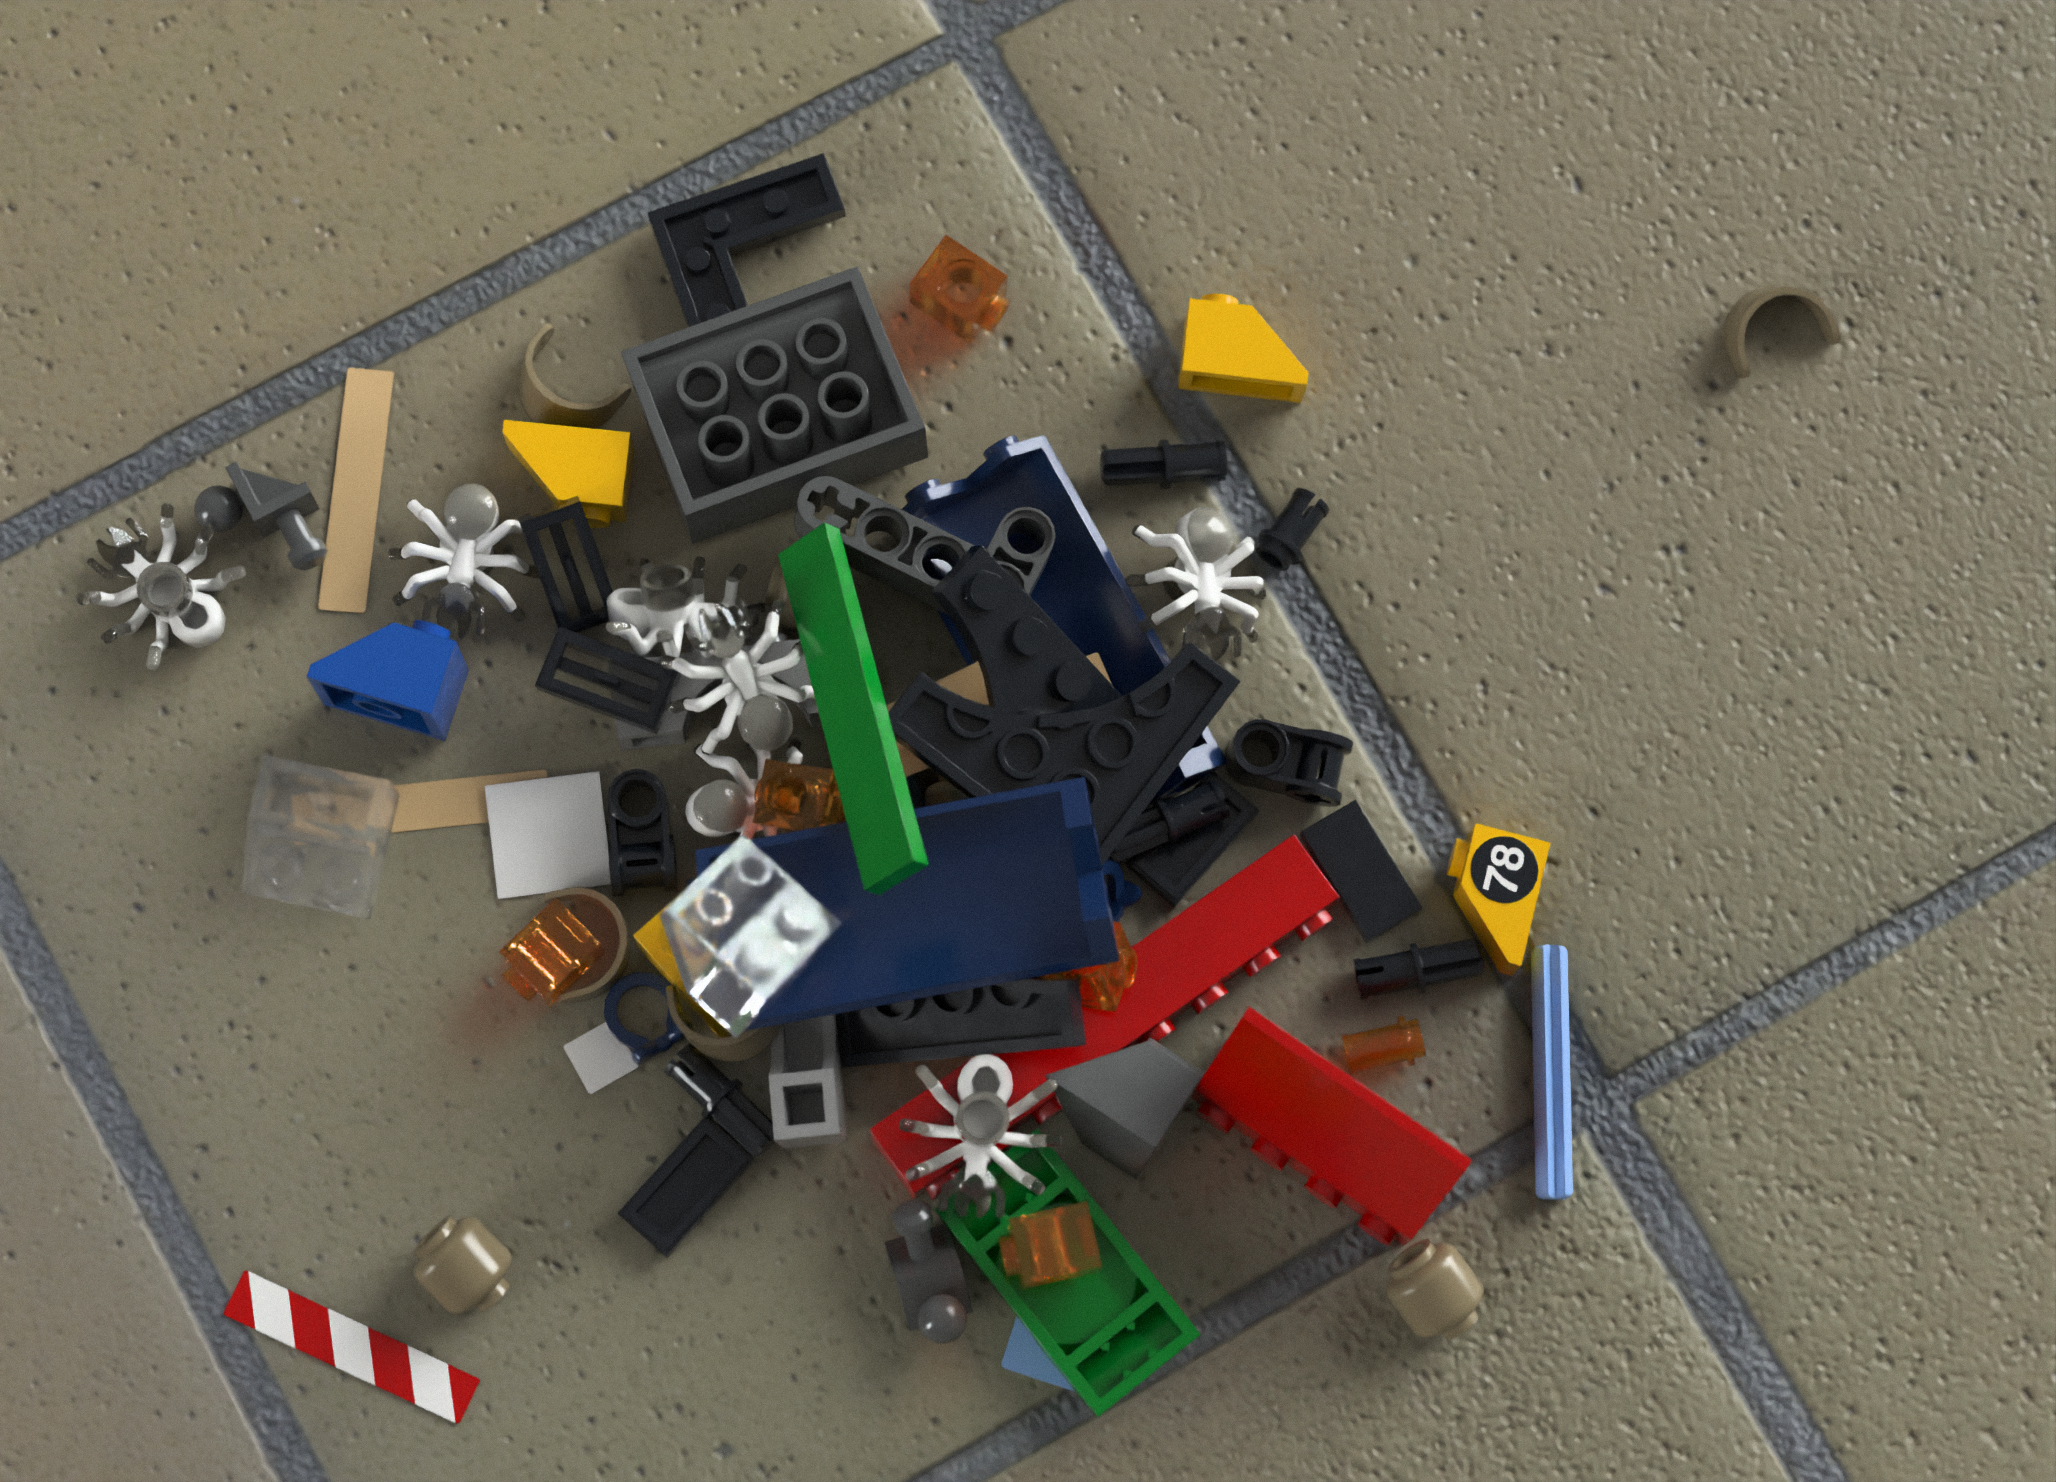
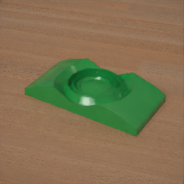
[934,1128,1201,1418]

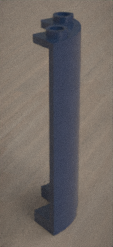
[901,435,1227,809]
[687,777,1119,1034]

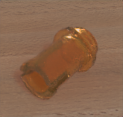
[1341,1015,1426,1075]

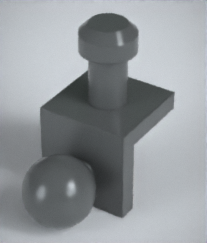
[194,462,327,570]
[884,1200,973,1344]

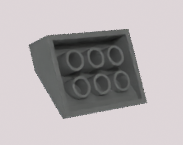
[621,266,928,544]

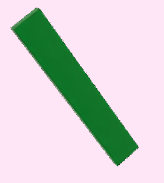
[778,522,929,895]

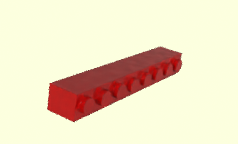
[869,834,1339,1200]

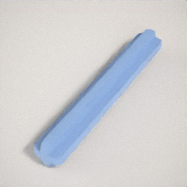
[1531,944,1573,1200]

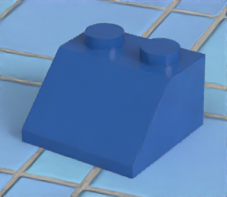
[306,620,469,741]

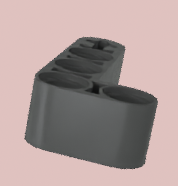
[794,476,1056,616]

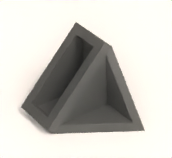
[1045,1038,1205,1180]

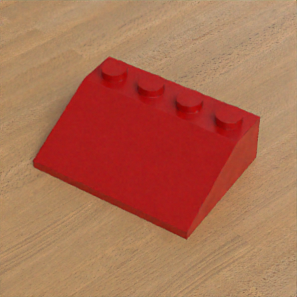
[1191,1006,1473,1246]

